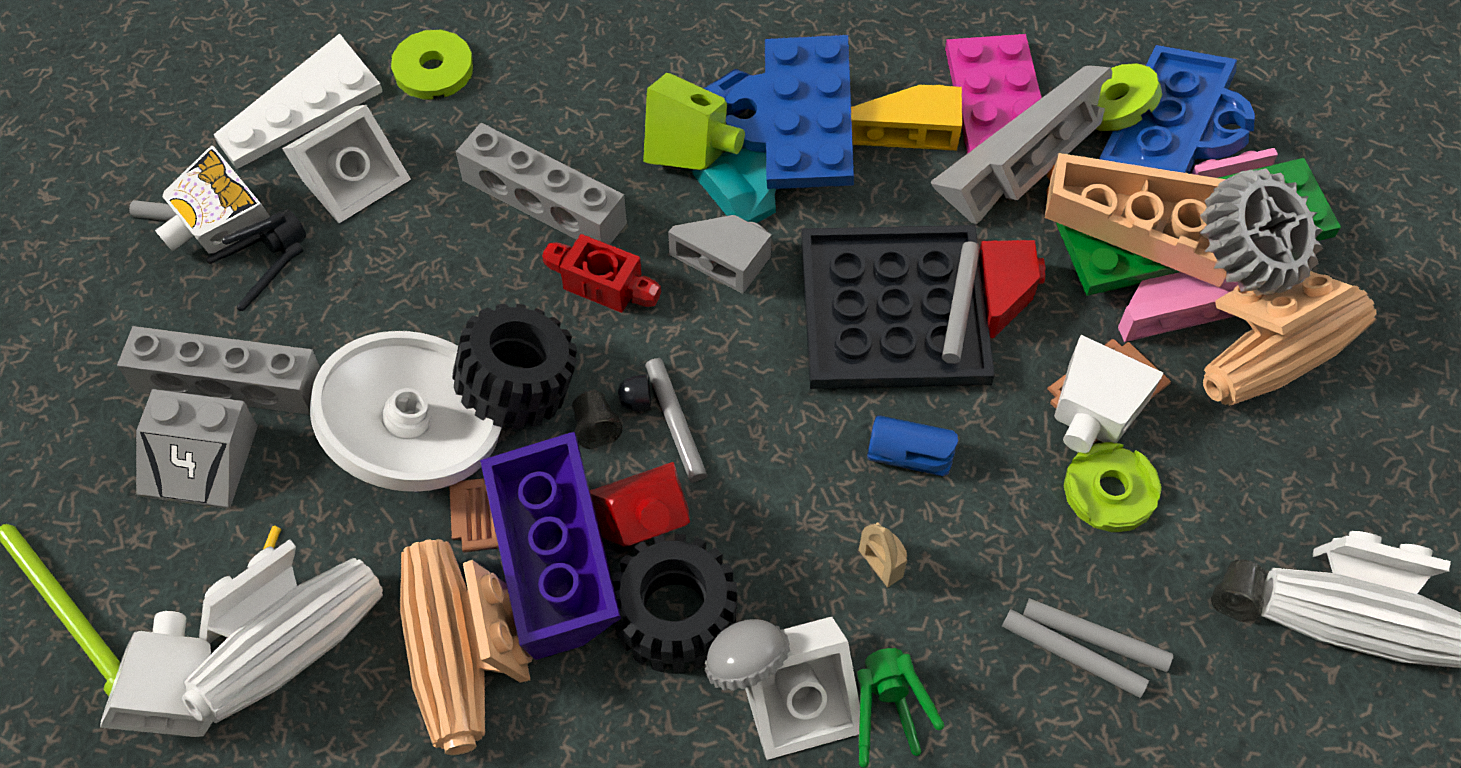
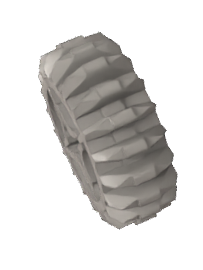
[1200,168,1323,296]

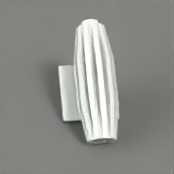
[1260,531,1461,668]
[182,539,383,723]

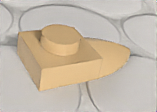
[859,522,907,588]

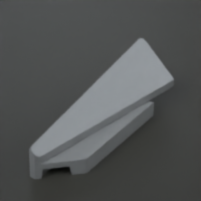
[931,65,1112,224]

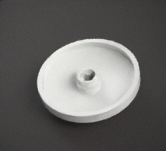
[310,331,501,492]

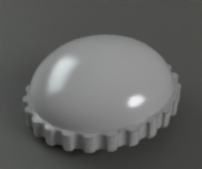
[705,619,790,691]

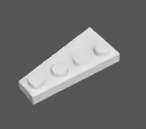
[214,34,383,169]

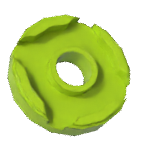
[391,30,473,100]
[1096,63,1163,131]
[1064,442,1162,532]

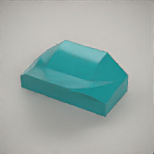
[693,148,776,223]

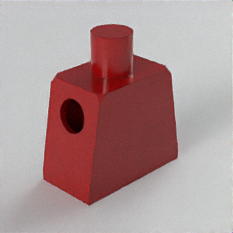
[590,462,690,547]

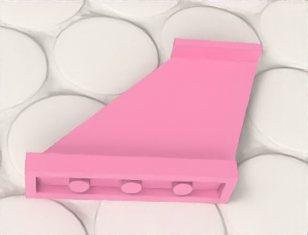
[1118,148,1278,342]

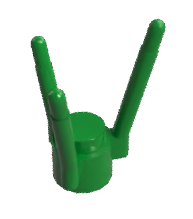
[857,648,945,768]

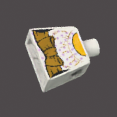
[155,145,270,253]

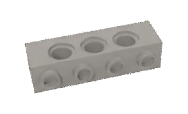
[456,123,627,245]
[117,326,320,415]

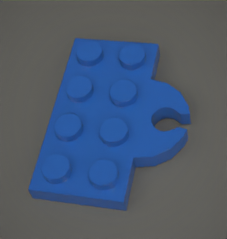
[725,35,854,189]
[1099,45,1255,174]

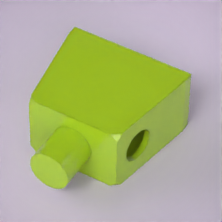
[643,73,745,170]

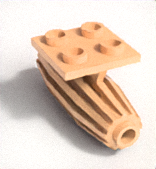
[1203,271,1377,406]
[400,539,532,755]

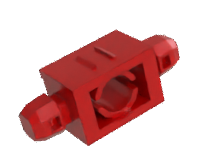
[542,234,661,313]

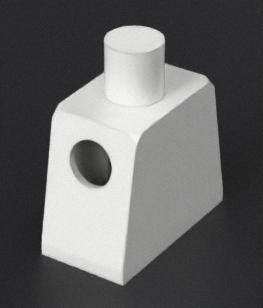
[1054,335,1163,453]
[100,611,213,737]

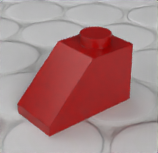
[979,240,1045,338]

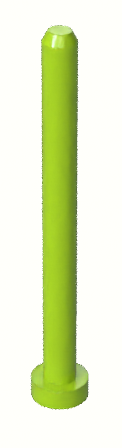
[0,524,121,697]

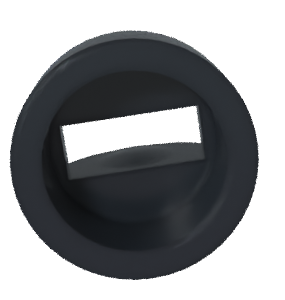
[618,374,652,412]

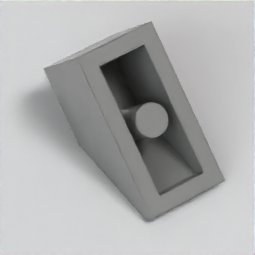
[668,215,772,294]

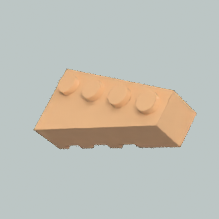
[1045,153,1226,287]

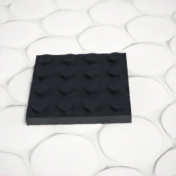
[801,225,995,389]

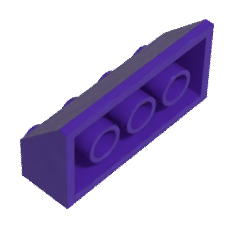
[480,432,621,660]

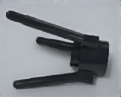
[206,209,306,311]

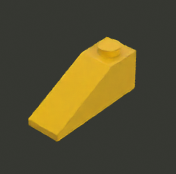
[851,85,962,151]

